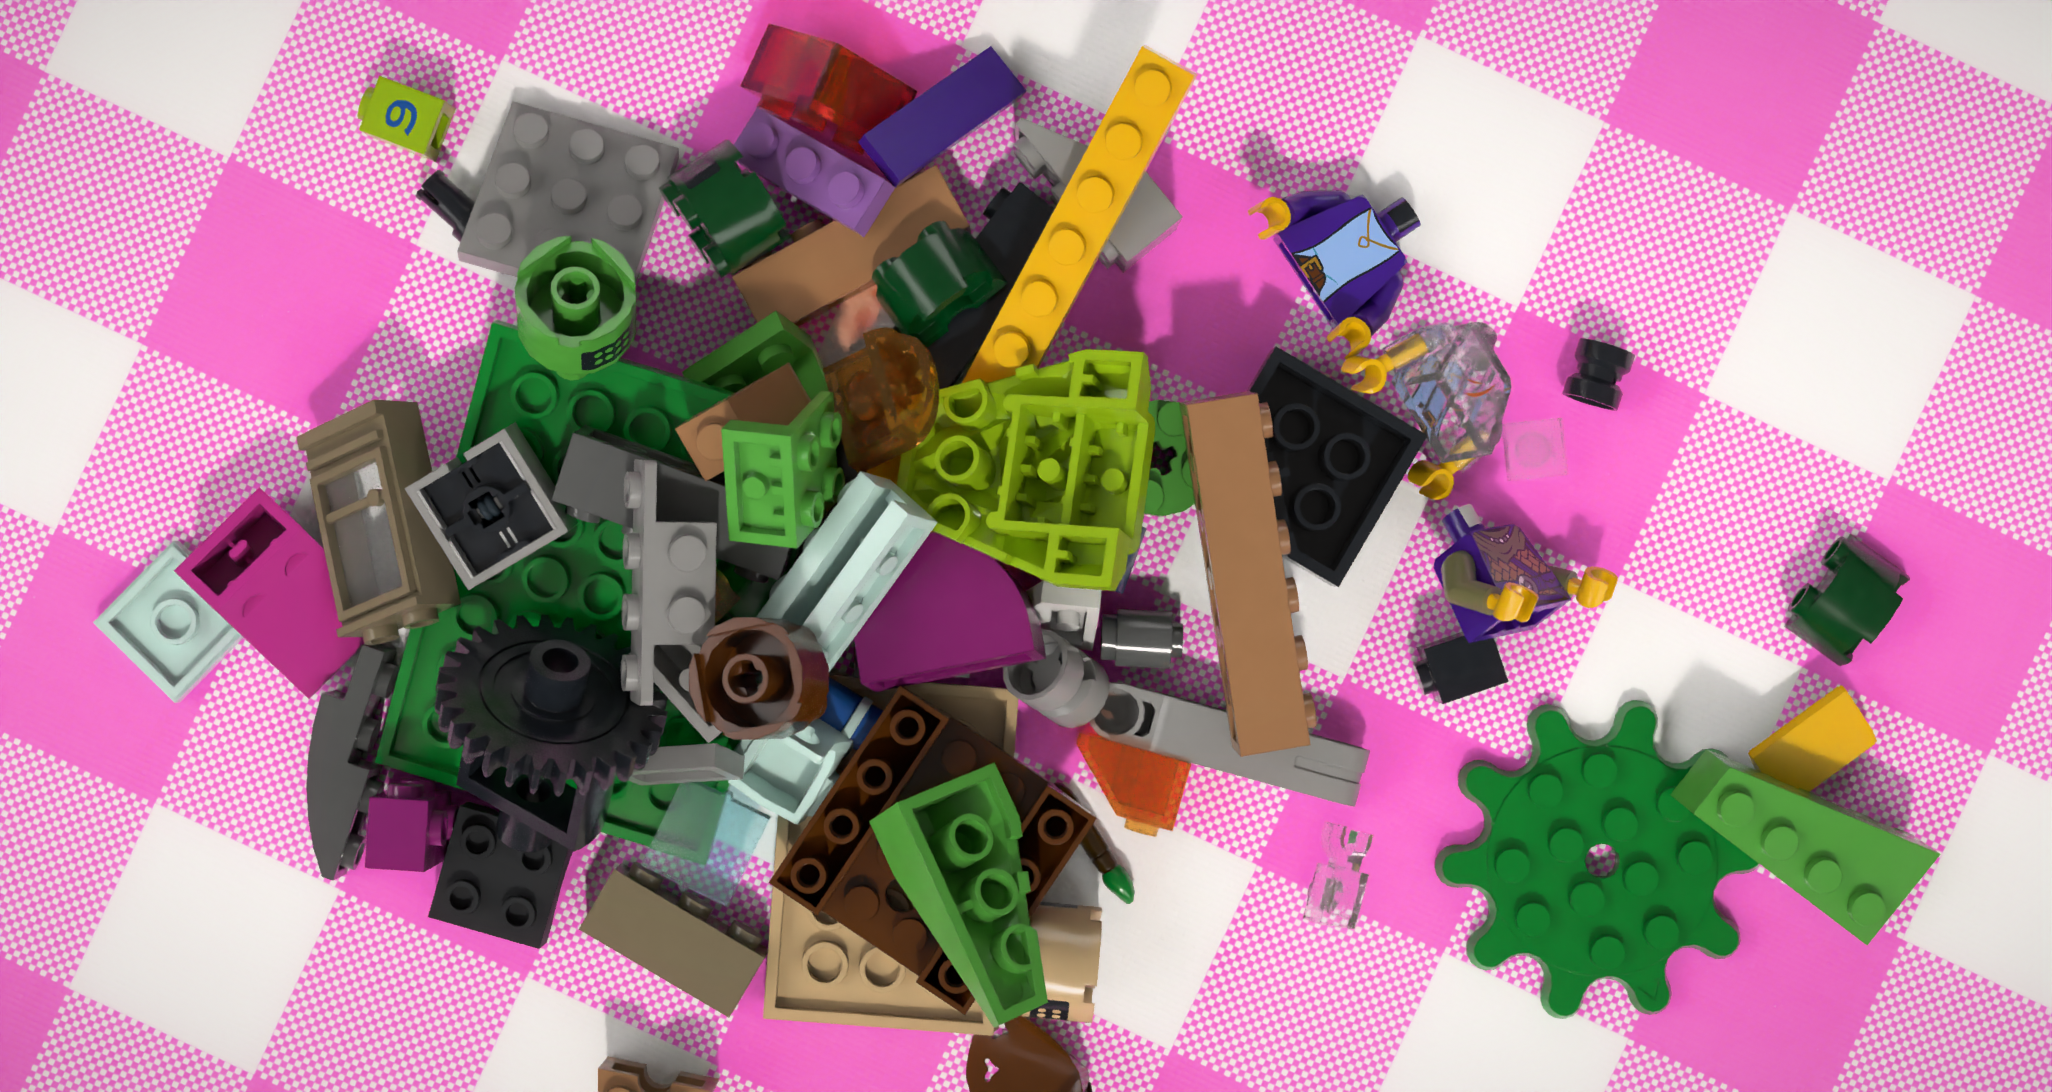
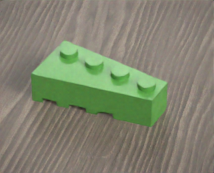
[1670,749,1941,945]

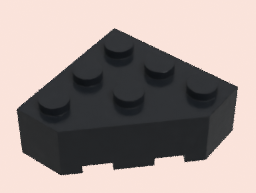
[1247,346,1428,587]

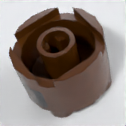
[689,617,829,740]

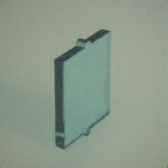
[641,782,771,907]

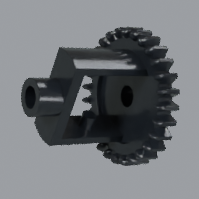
[434,614,668,852]

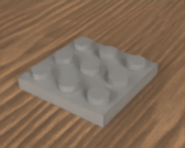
[457,101,679,285]

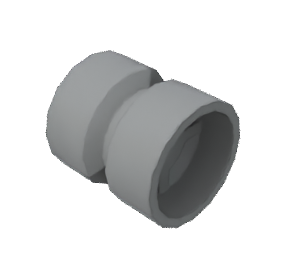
[1003,629,1109,728]

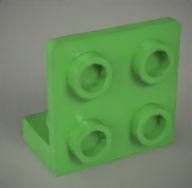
[682,311,848,431]
[721,391,845,548]

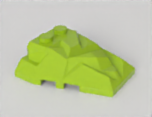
[897,349,1156,591]

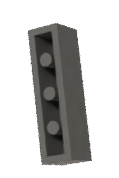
[552,425,794,583]

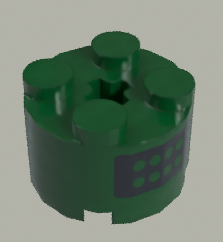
[659,139,790,278]

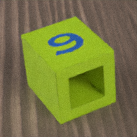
[357,75,456,162]

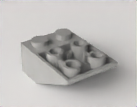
[1013,118,1183,273]

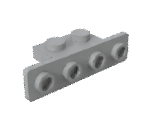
[621,459,717,706]

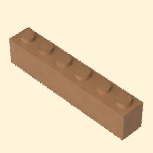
[1179,391,1317,757]

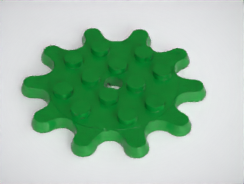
[1434,700,1760,1019]

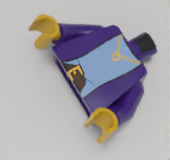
[1248,190,1421,360]

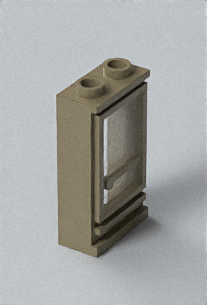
[296,400,461,645]

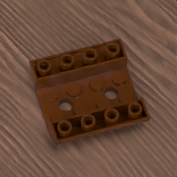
[769,686,1097,1015]

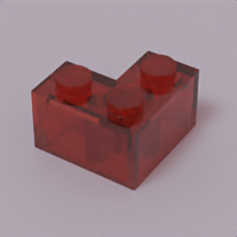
[740,23,918,156]

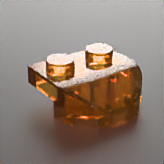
[823,327,939,473]

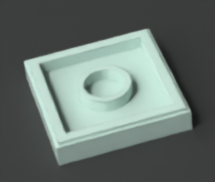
[93,541,243,703]

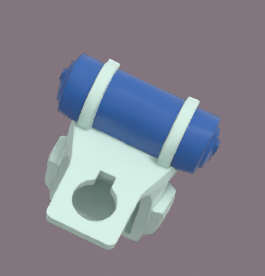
[728,677,884,825]

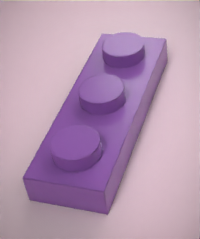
[734,107,895,237]

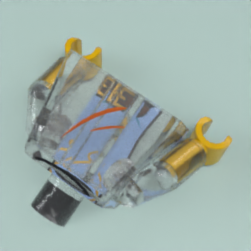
[1341,322,1512,500]

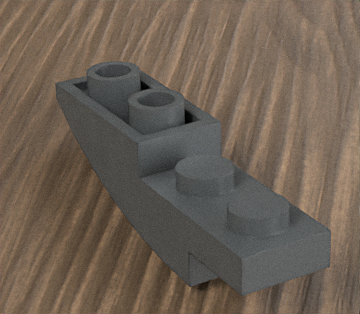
[306,644,399,881]

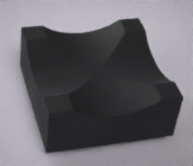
[428,801,573,949]

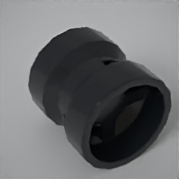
[1562,338,1635,411]

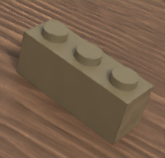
[579,862,768,1018]

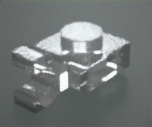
[1302,821,1374,930]

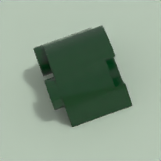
[872,221,1008,355]
[1784,534,1910,666]

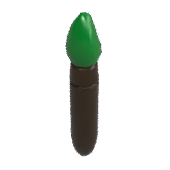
[1054,782,1135,904]

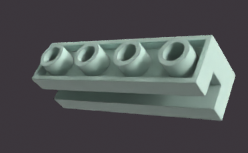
[756,471,938,683]

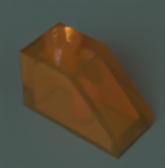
[1075,729,1191,837]

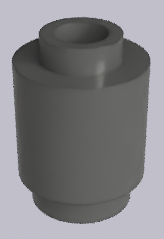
[1100,609,1183,669]

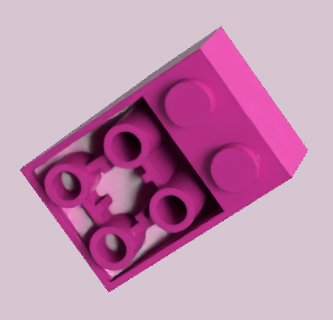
[174,487,364,699]

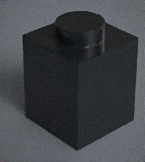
[1412,631,1509,704]

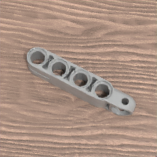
[1090,682,1370,807]

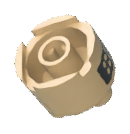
[1022,902,1102,1023]

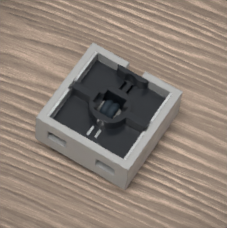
[404,422,578,590]

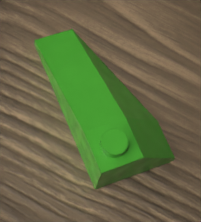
[869,762,1048,1028]

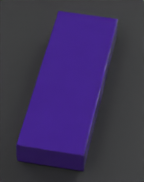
[858,46,1027,188]

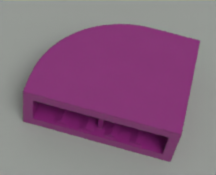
[854,532,1046,692]

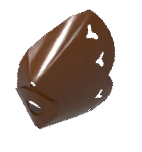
[966,1015,1092,1092]

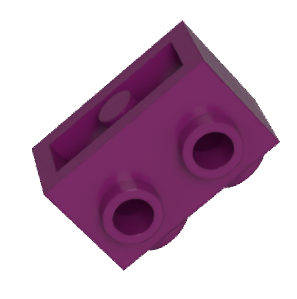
[365,778,459,872]

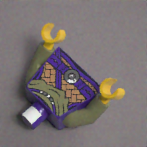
[1433,504,1618,643]

